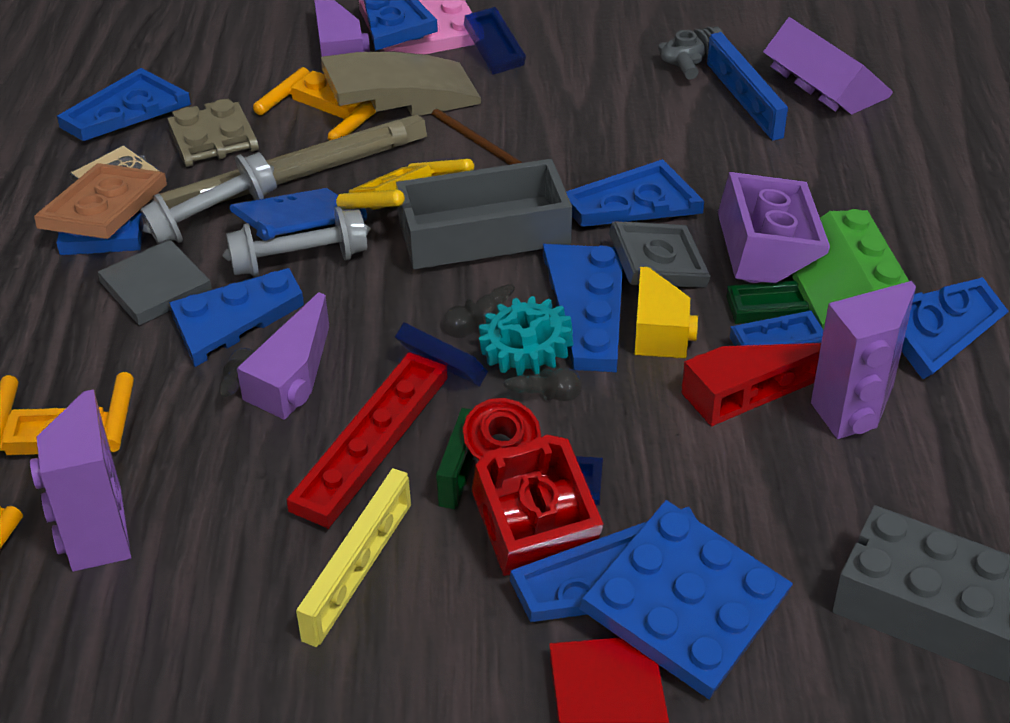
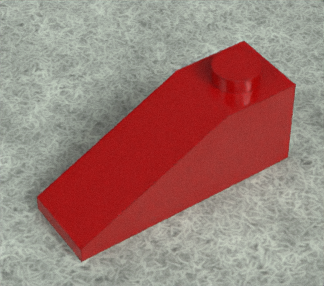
[681,343,821,427]

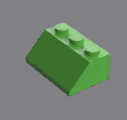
[791,209,909,330]

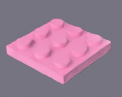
[359,0,484,55]

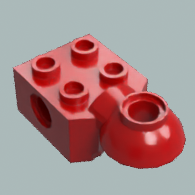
[463,398,604,576]

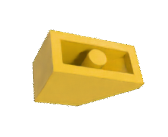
[635,267,698,358]

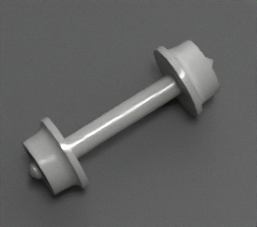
[140,152,277,244]
[222,206,371,278]

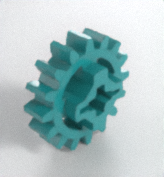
[479,296,574,376]

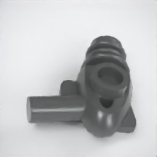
[658,26,724,80]

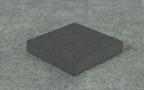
[609,221,711,288]
[98,239,212,325]

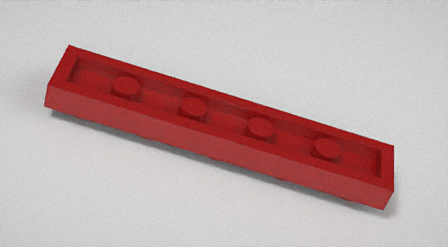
[286,352,448,529]

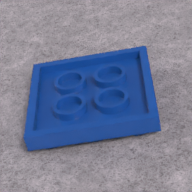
[579,500,793,700]

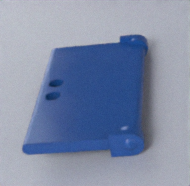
[230,188,367,241]

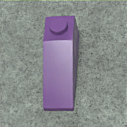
[314,0,370,57]
[237,292,329,420]

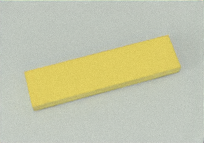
[296,468,411,647]

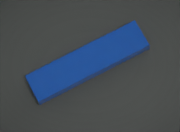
[707,32,788,141]

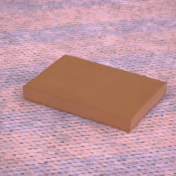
[34,163,167,239]

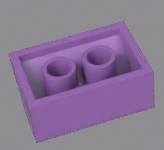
[763,17,893,115]
[718,172,830,283]
[811,281,916,439]
[30,389,132,572]

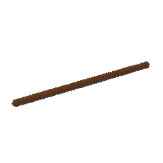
[430,109,523,165]

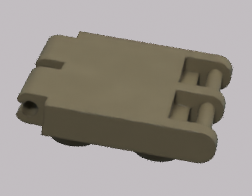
[167,98,259,167]

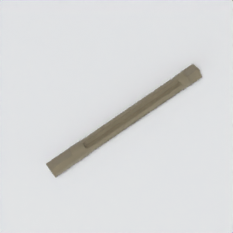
[153,114,427,209]

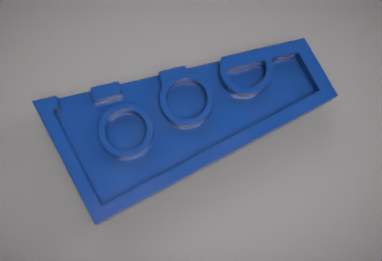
[543,244,623,372]
[510,506,697,622]

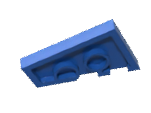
[364,0,438,51]
[57,68,191,141]
[566,159,704,227]
[169,268,304,367]
[901,277,1009,379]

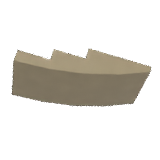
[321,51,481,116]

